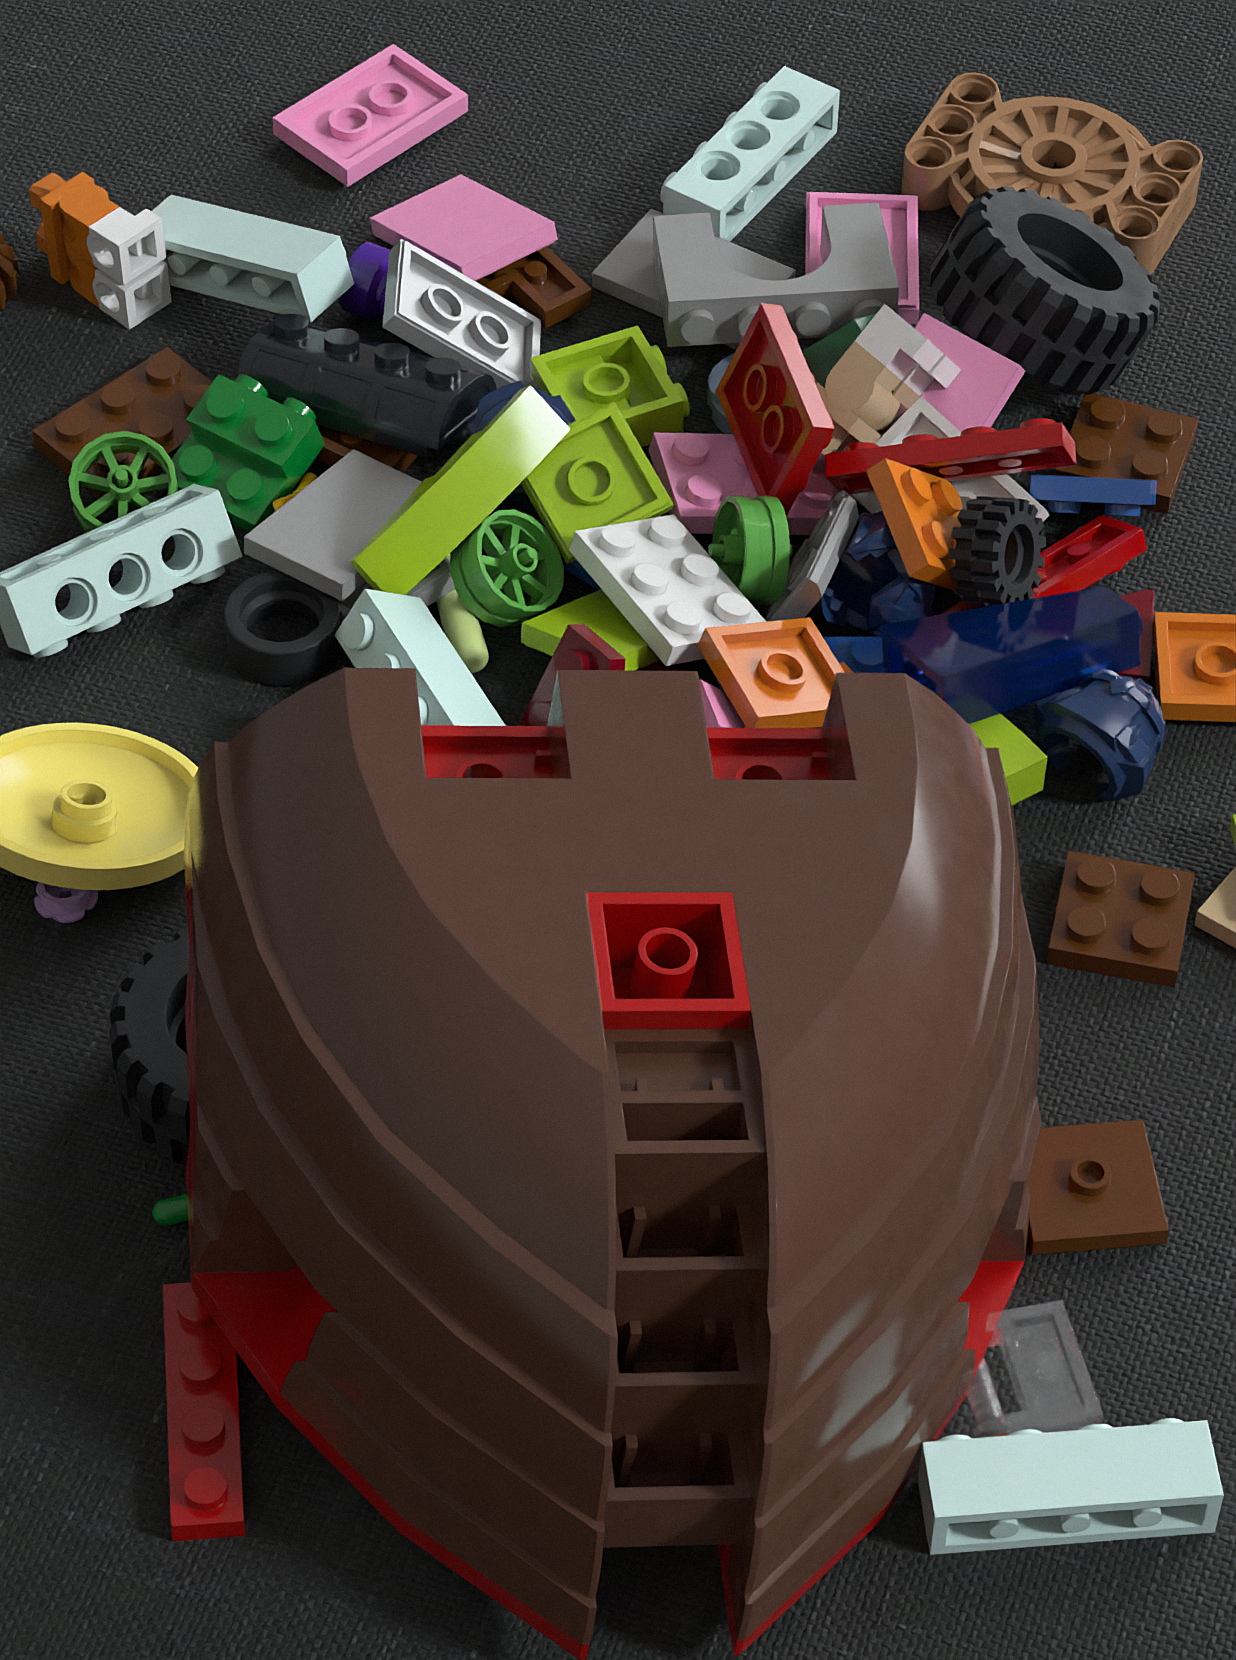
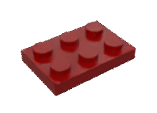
[716,303,835,516]

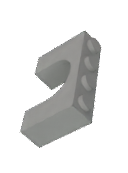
[652,202,899,347]

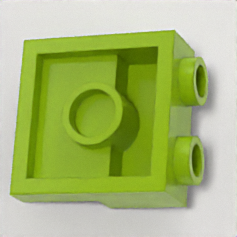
[530,325,690,447]

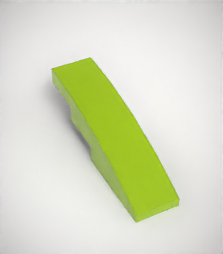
[349,385,571,595]

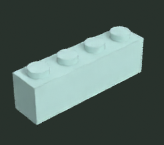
[151,195,354,322]
[334,589,506,726]
[918,1418,1224,1555]

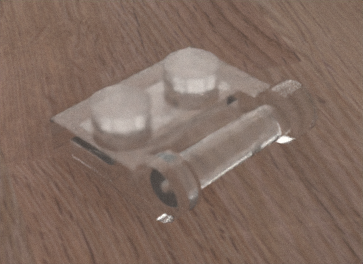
[967,1300,1103,1438]

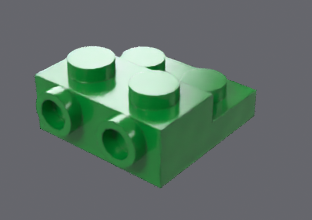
[161,374,325,532]

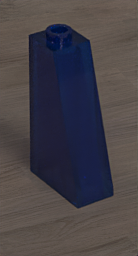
[881,586,1144,724]

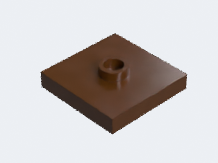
[1027,1119,1169,1255]

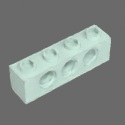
[660,66,840,242]
[0,484,243,657]

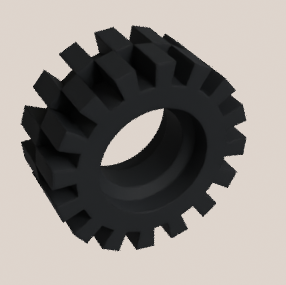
[949,496,1046,610]

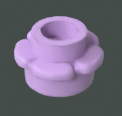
[34,882,98,923]

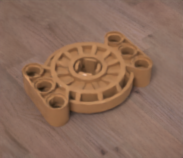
[901,72,1203,274]

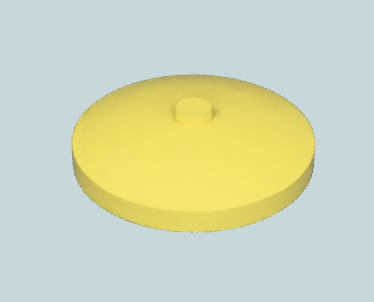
[0,723,198,890]

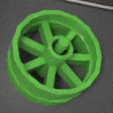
[68,431,178,533]
[708,495,793,605]
[450,509,564,627]

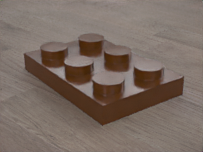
[32,347,213,507]

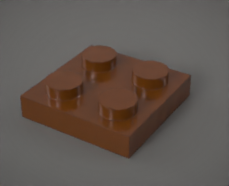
[1055,393,1199,514]
[1046,850,1195,987]

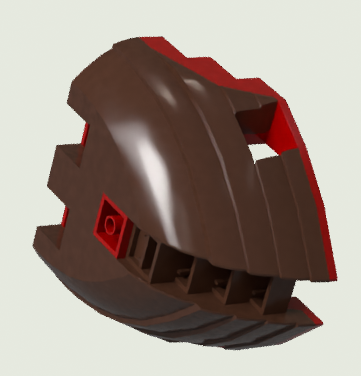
[184,668,1042,1660]

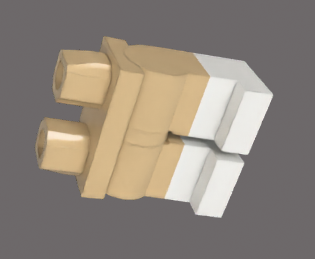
[816,304,962,455]

